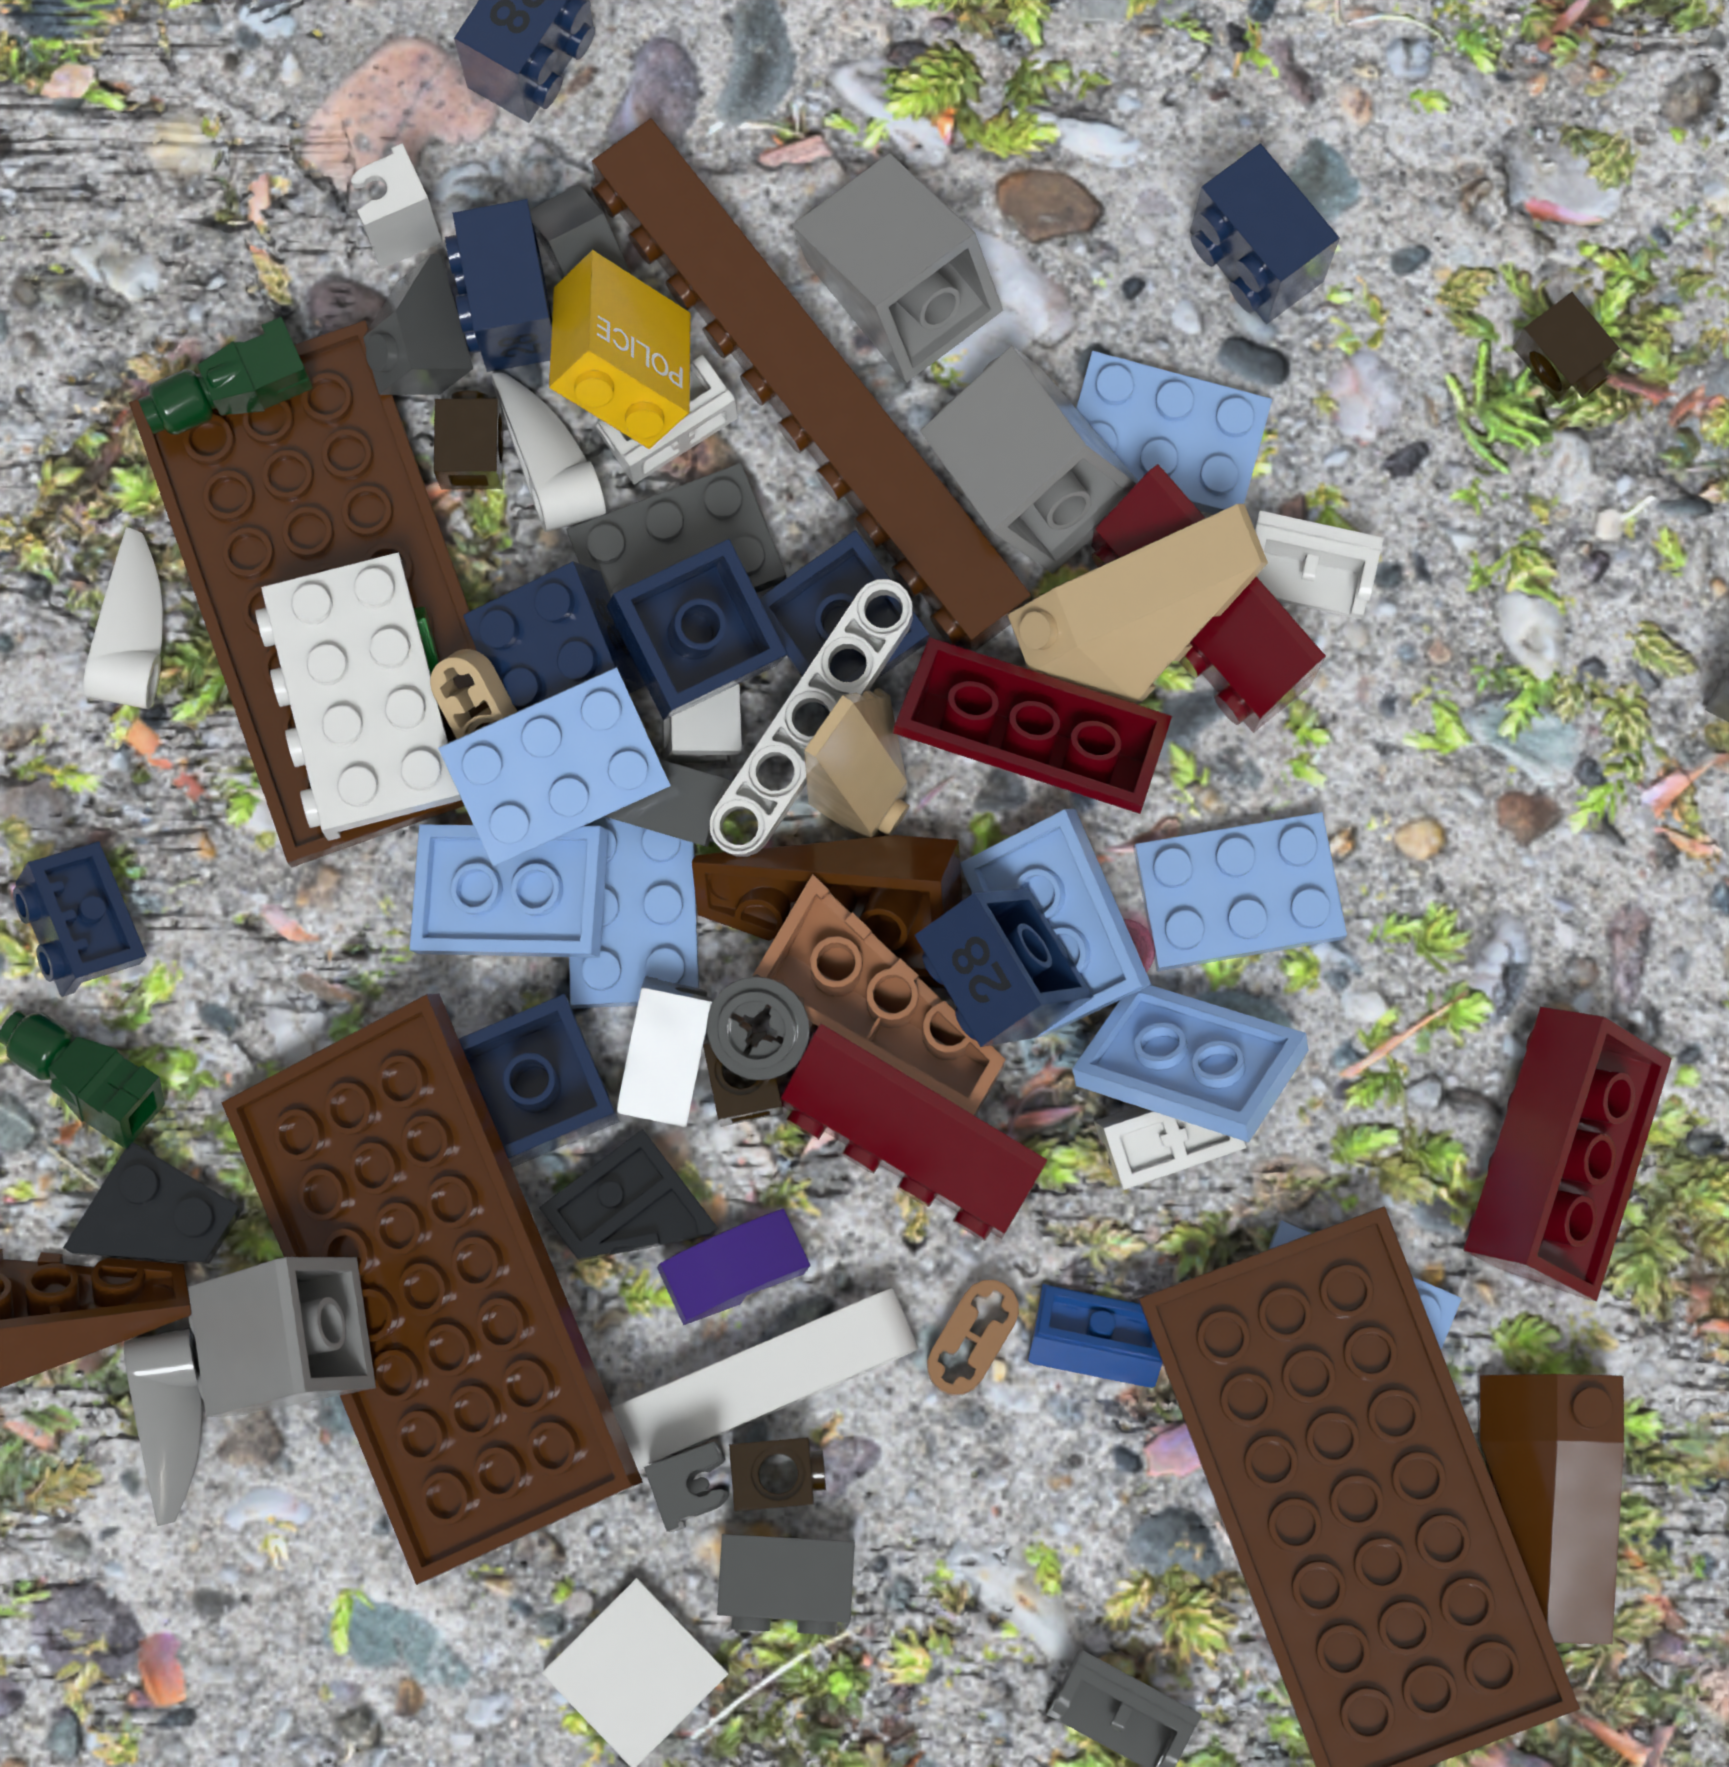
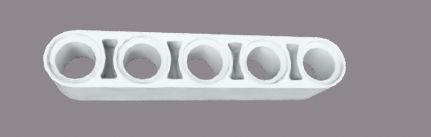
[710,579,913,857]
[612,1288,919,1471]

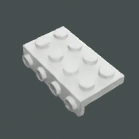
[255,552,462,841]

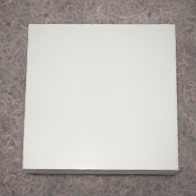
[542,1578,729,1767]

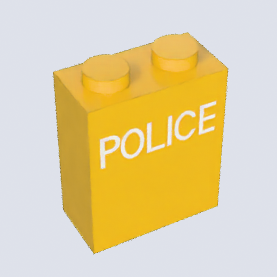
[549,250,691,449]

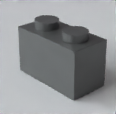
[717,1534,855,1635]

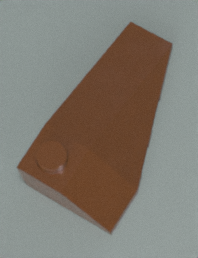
[692,835,962,988]
[0,1249,191,1388]
[1478,1374,1624,1645]

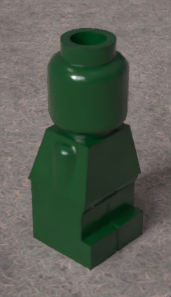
[138,316,313,435]
[0,1010,165,1149]

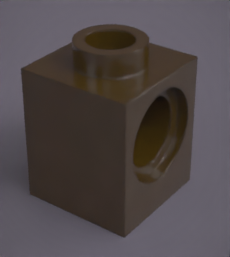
[1513,292,1620,405]
[434,391,504,490]
[703,1024,783,1127]
[729,1437,826,1512]

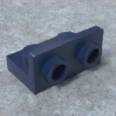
[13,841,147,997]

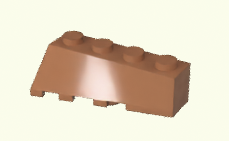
[753,874,1006,1116]

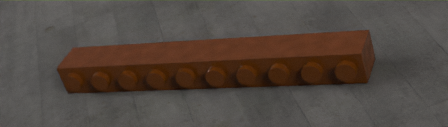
[591,118,1031,651]

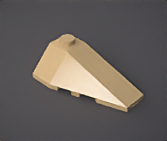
[1008,504,1268,705]
[804,688,910,839]

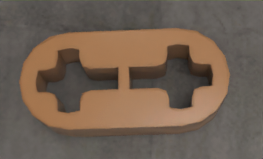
[927,1280,1019,1396]

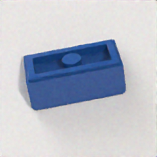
[1028,1284,1162,1388]

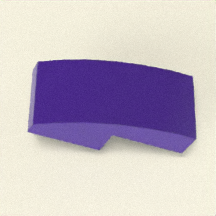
[657,1208,811,1326]

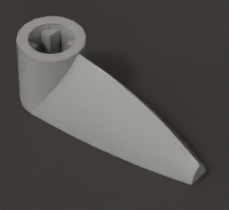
[124,1328,201,1526]

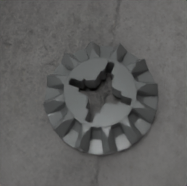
[707,974,813,1080]

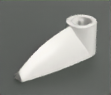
[491,372,606,532]
[83,527,163,710]

